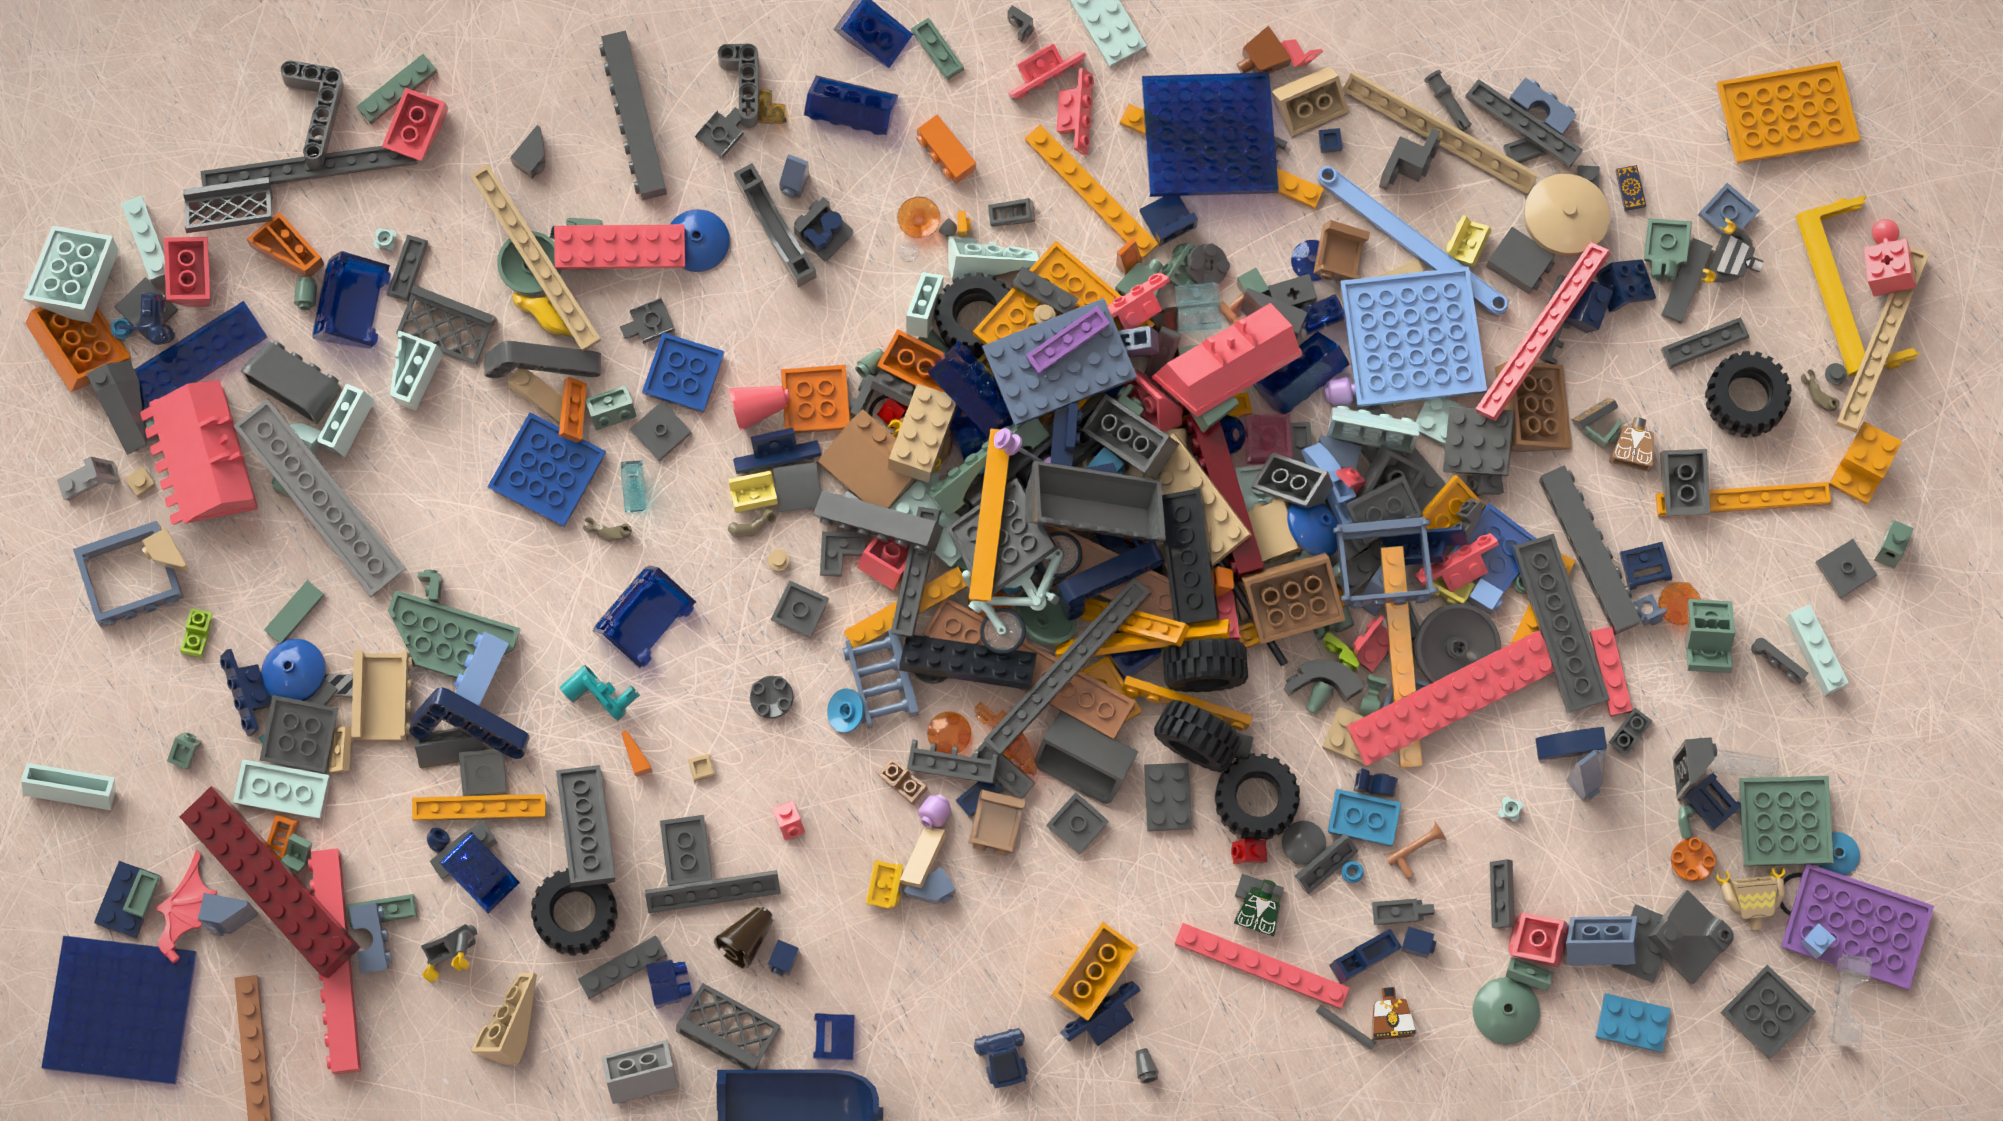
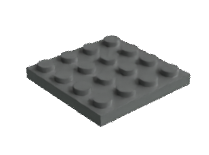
[946,478,1058,595]

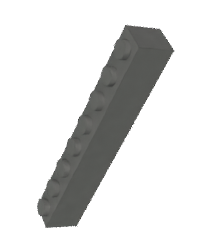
[599,30,667,200]
[1539,465,1642,636]

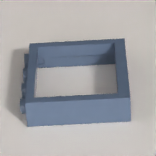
[73,521,184,627]

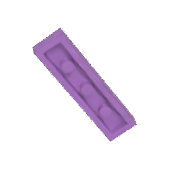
[1026,306,1110,375]

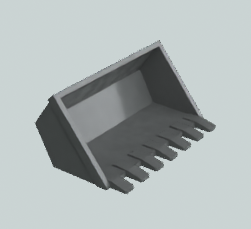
[1025,461,1166,541]

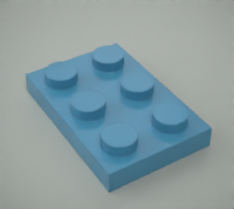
[1327,789,1401,847]
[1595,993,1671,1053]

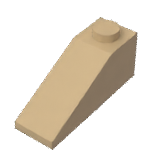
[508,369,562,424]

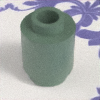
[294,277,317,310]

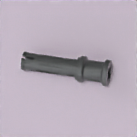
[1424,70,1472,131]

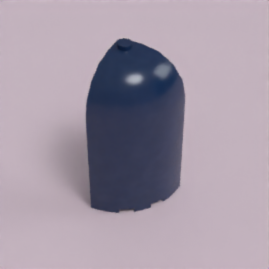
[716,1069,883,1121]

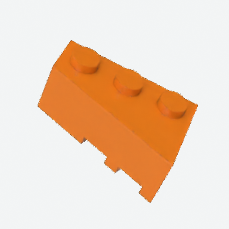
[247,212,325,277]

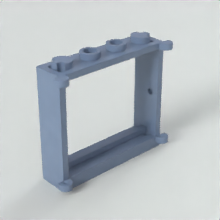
[1333,517,1439,609]

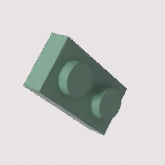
[1505,957,1554,991]

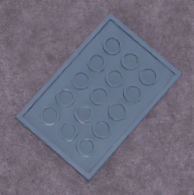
[982,298,1137,427]

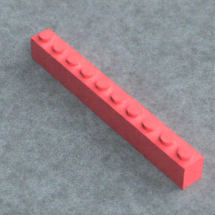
[308,848,361,1075]

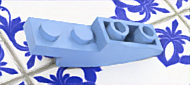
[1301,443,1356,525]

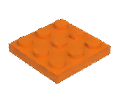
[781,364,850,433]

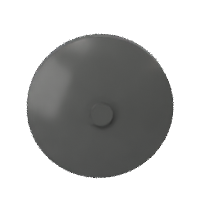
[1414,604,1501,683]

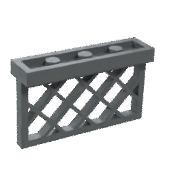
[183,177,273,233]
[396,285,497,365]
[676,983,781,1070]

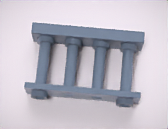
[842,629,919,729]

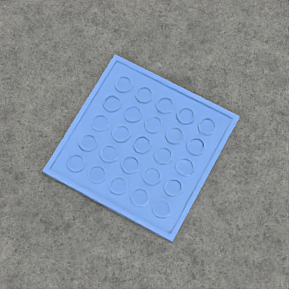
[1340,267,1487,407]

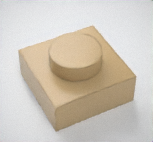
[125,467,156,498]

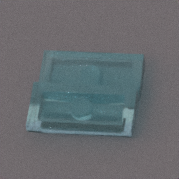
[1175,282,1222,332]

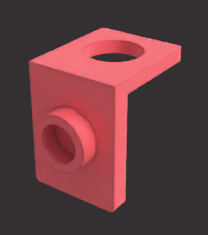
[1281,39,1323,67]
[1335,467,1366,494]

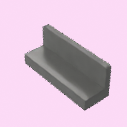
[415,728,484,769]

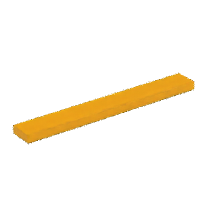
[969,429,1013,603]
[1655,482,1831,517]
[1055,619,1230,660]

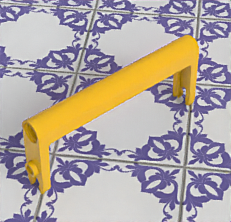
[1795,195,1920,377]

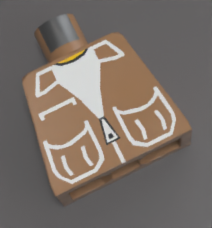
[1609,417,1654,472]

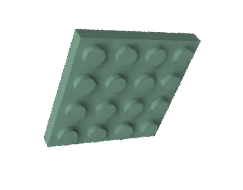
[1739,776,1834,867]

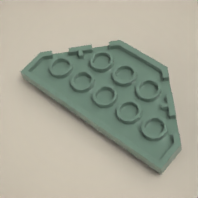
[388,590,520,678]

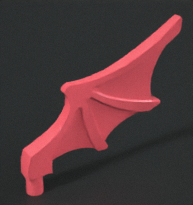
[156,850,218,964]

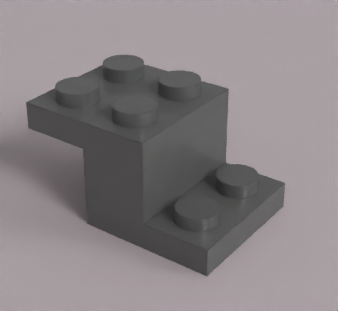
[1379,128,1441,190]

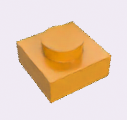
[957,211,971,237]

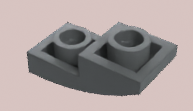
[1453,498,1483,538]
[1608,708,1653,755]

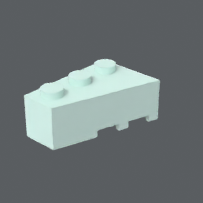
[390,331,443,411]

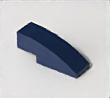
[1535,727,1607,760]
[1329,929,1402,984]

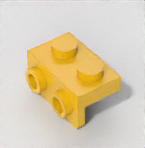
[865,860,904,910]

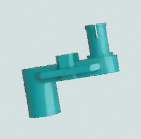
[560,665,640,721]

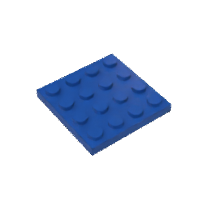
[487,412,606,528]

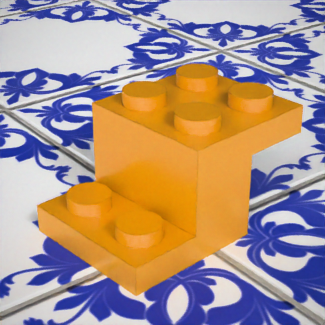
[1829,421,1903,505]

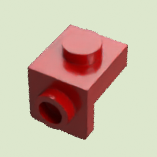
[877,397,908,429]
[1231,839,1267,864]

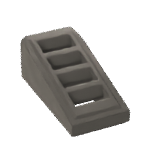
[988,198,1035,227]

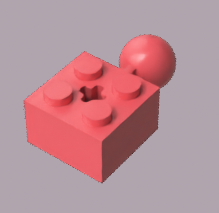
[1864,219,1916,297]

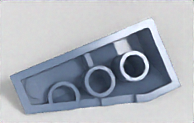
[1566,750,1606,801]

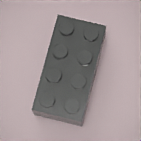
[1081,394,1179,480]

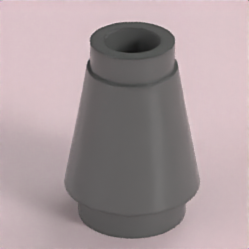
[1135,1048,1159,1083]

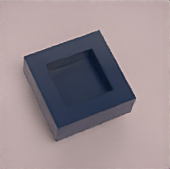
[1318,128,1343,153]

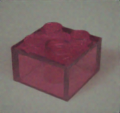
[1244,414,1292,464]

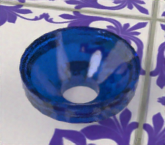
[1220,415,1246,454]

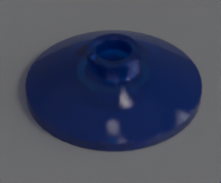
[1291,240,1322,282]

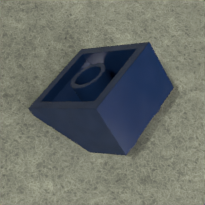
[1564,276,1613,333]

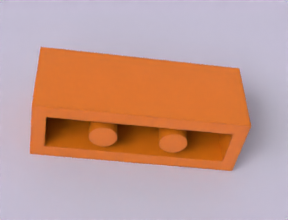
[916,114,976,184]

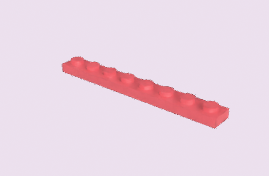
[1175,923,1349,1009]

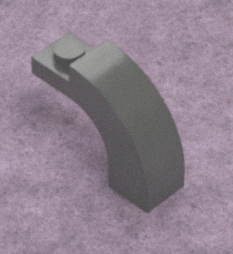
[1284,659,1364,703]

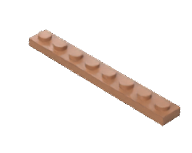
[234,975,272,1121]

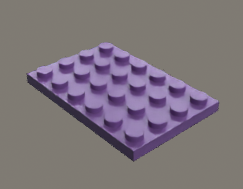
[1780,864,1934,990]

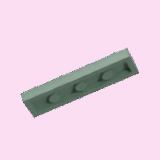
[357,54,437,124]

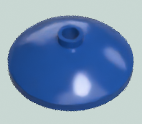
[670,209,730,272]
[1287,503,1339,557]
[261,639,326,701]

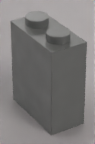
[1486,227,1555,294]

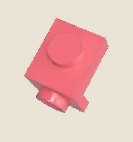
[772,801,805,840]

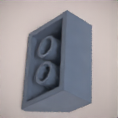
[198,893,258,936]
[1566,916,1638,966]

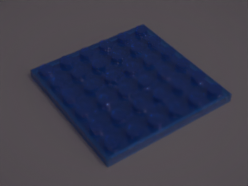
[1141,72,1279,197]
[41,936,197,1085]

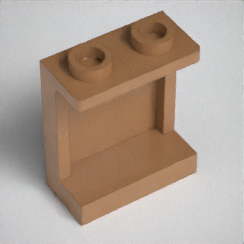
[1313,220,1370,281]
[969,790,1025,856]

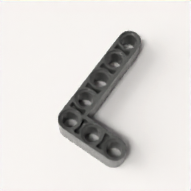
[281,60,344,169]
[484,341,601,378]

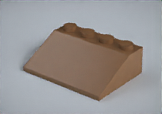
[1495,361,1571,452]
[817,409,918,509]
[1241,553,1345,644]

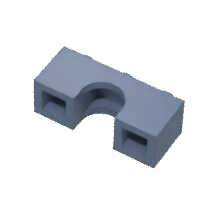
[1509,77,1577,136]
[349,902,392,974]

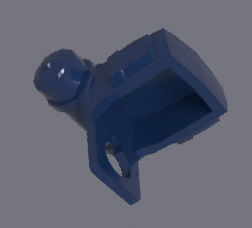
[119,292,176,345]
[974,1028,1028,1088]

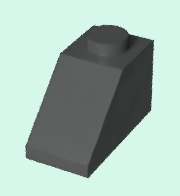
[510,125,546,179]

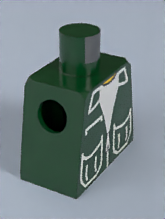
[1234,879,1281,937]

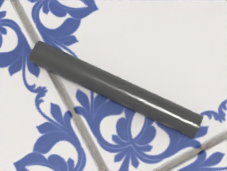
[1316,1004,1376,1050]

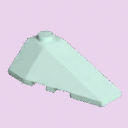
[948,236,1039,279]

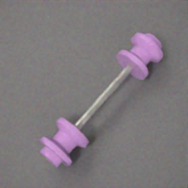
[994,428,1051,463]

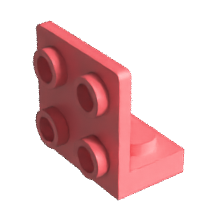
[1351,615,1389,673]

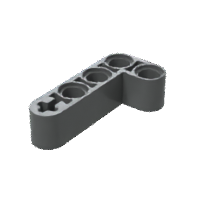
[717,43,759,128]

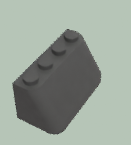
[241,340,342,425]
[1034,711,1139,804]

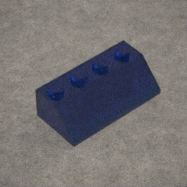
[804,75,898,135]
[1253,331,1350,416]

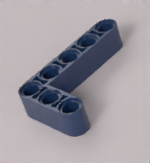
[1058,541,1165,620]
[409,687,530,759]

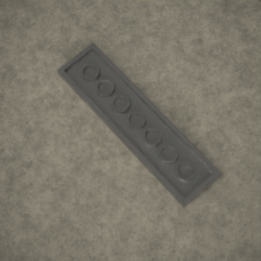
[1511,534,1610,713]

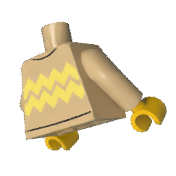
[1716,867,1785,930]

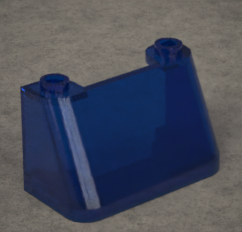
[312,251,391,349]
[592,565,696,668]

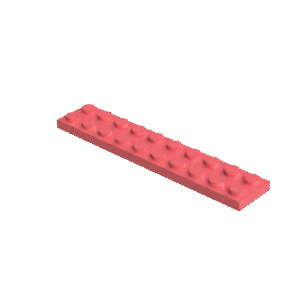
[1346,630,1554,766]

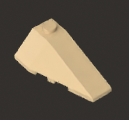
[471,973,537,1065]

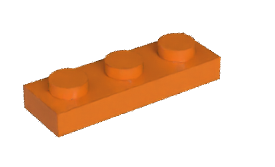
[559,376,587,443]

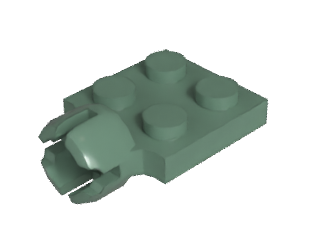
[1644,218,1692,282]

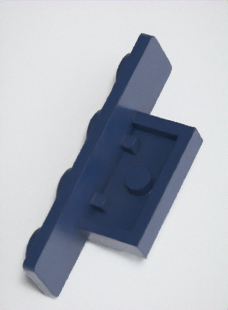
[1050,403,1082,467]
[733,428,821,474]
[1380,527,1469,565]
[220,649,271,736]
[1060,981,1141,1046]

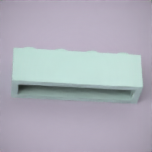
[121,196,165,286]
[1786,604,1849,697]
[21,763,116,810]

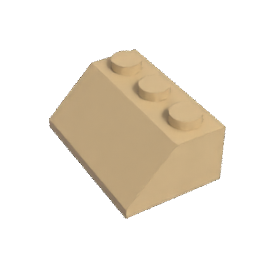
[1272,66,1349,137]

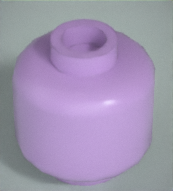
[1325,378,1356,407]
[918,795,951,828]

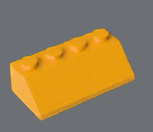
[1049,922,1139,1021]

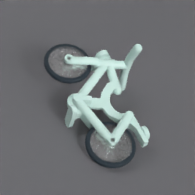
[962,531,1082,654]

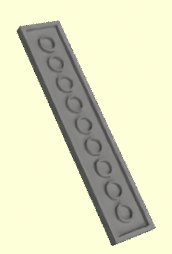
[234,398,406,596]

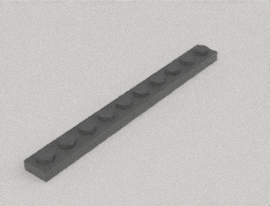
[201,146,417,187]
[984,578,1151,755]

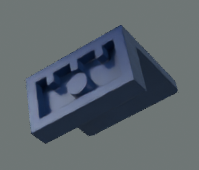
[1139,191,1198,247]
[1596,259,1656,312]

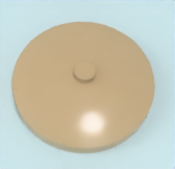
[1523,174,1610,256]

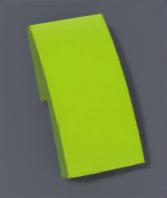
[180,608,213,658]
[1322,632,1360,672]

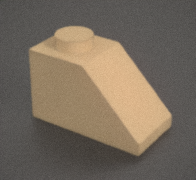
[142,528,189,572]

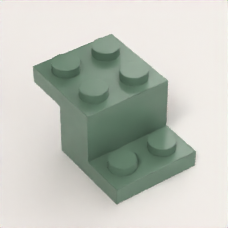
[1685,599,1735,673]

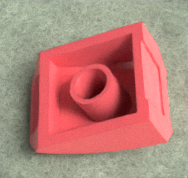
[1508,913,1569,968]

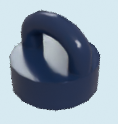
[426,828,450,852]

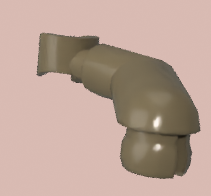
[1801,369,1839,411]
[728,507,776,537]
[583,517,632,541]

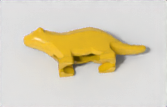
[512,293,573,337]

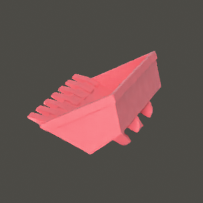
[1152,303,1302,417]
[140,380,258,525]

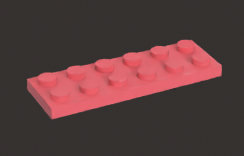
[554,224,685,270]

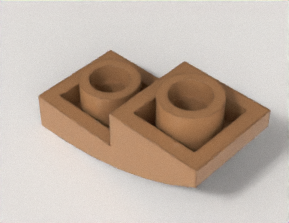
[878,758,928,805]

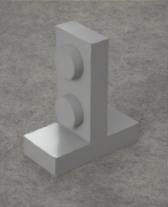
[57,456,120,500]

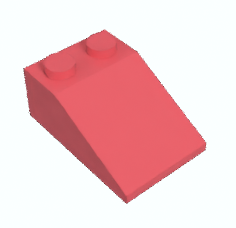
[382,88,449,162]
[857,536,910,591]

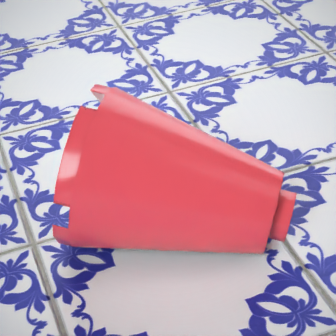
[729,386,791,430]

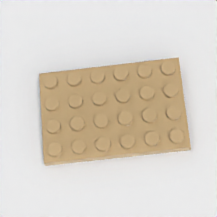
[1123,433,1252,568]

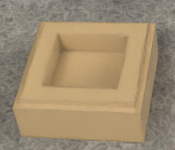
[688,754,715,782]

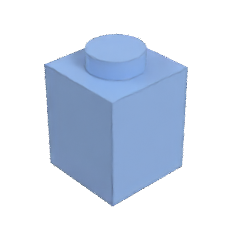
[1468,578,1503,614]
[1800,924,1836,959]

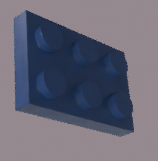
[94,861,161,939]

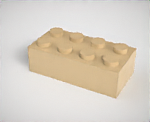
[888,384,959,483]

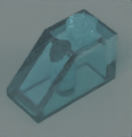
[621,460,647,512]

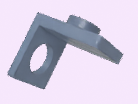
[1633,594,1667,626]

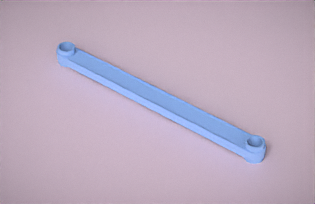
[1317,166,1508,316]

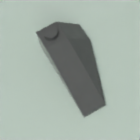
[86,360,147,455]

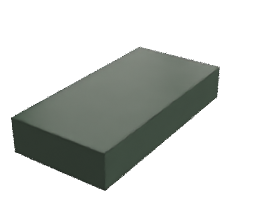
[123,869,161,919]

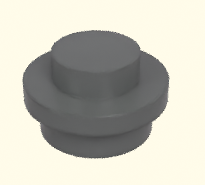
[1825,363,1847,385]

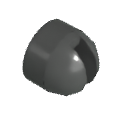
[938,218,957,237]

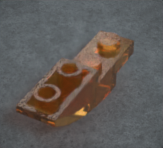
[974,701,1037,776]

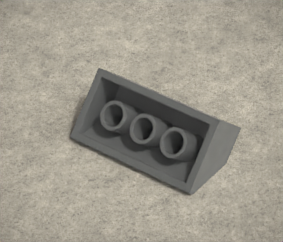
[1672,737,1717,800]

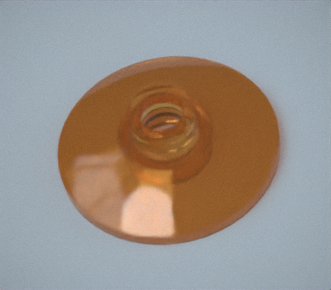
[897,197,940,238]

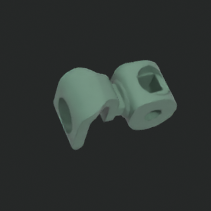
[1313,608,1354,640]
[1359,675,1388,716]

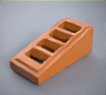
[1116,239,1142,275]
[1213,566,1234,597]
[621,730,652,777]
[267,814,300,859]

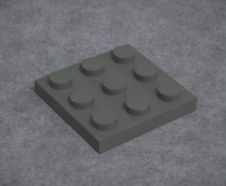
[1443,407,1515,476]
[260,695,339,773]
[1720,965,1816,1060]

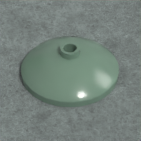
[497,231,561,294]
[1015,587,1077,646]
[1472,977,1540,1044]

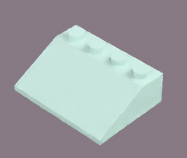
[24,226,119,323]
[1327,406,1419,454]

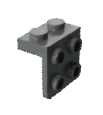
[794,197,853,261]

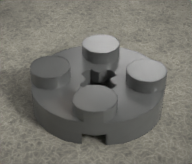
[1186,243,1230,287]

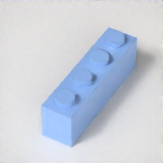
[454,631,509,706]

